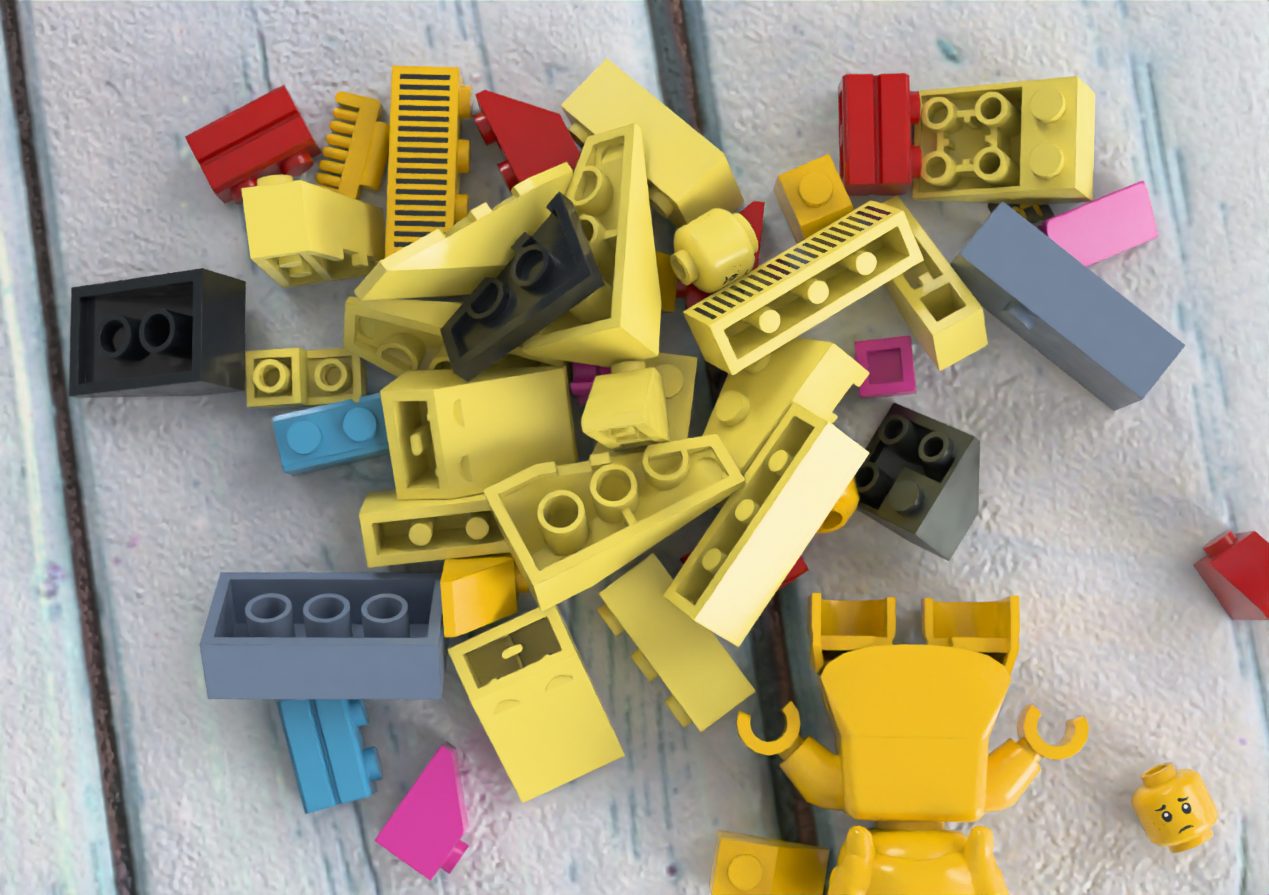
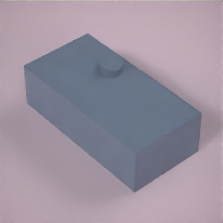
[950,201,1186,411]
[199,572,449,700]

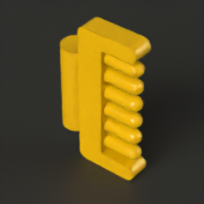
[314,91,390,200]

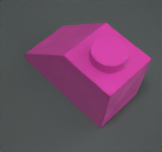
[374,741,469,881]

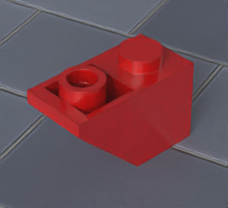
[472,90,581,195]

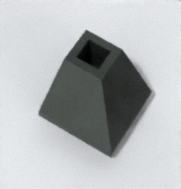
[854,402,980,561]

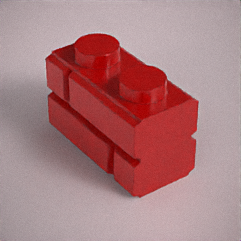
[838,73,922,196]
[185,85,322,205]

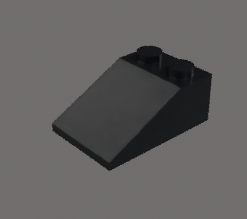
[69,268,246,398]

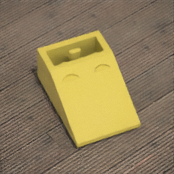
[912,76,1095,205]
[380,366,578,500]
[447,604,625,803]

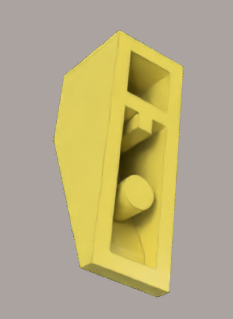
[882,195,988,372]
[581,361,671,452]

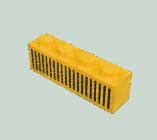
[385,66,473,297]

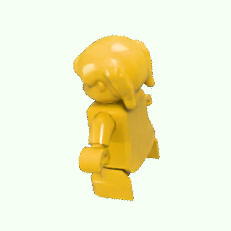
[735,593,1089,895]

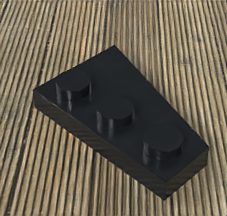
[440,191,605,382]

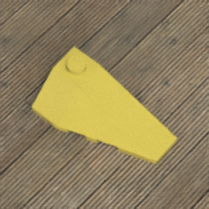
[522,123,662,367]
[354,162,573,301]
[343,297,573,386]
[482,434,745,612]

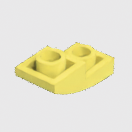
[245,348,367,408]

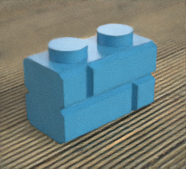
[272,393,390,476]
[276,699,383,814]

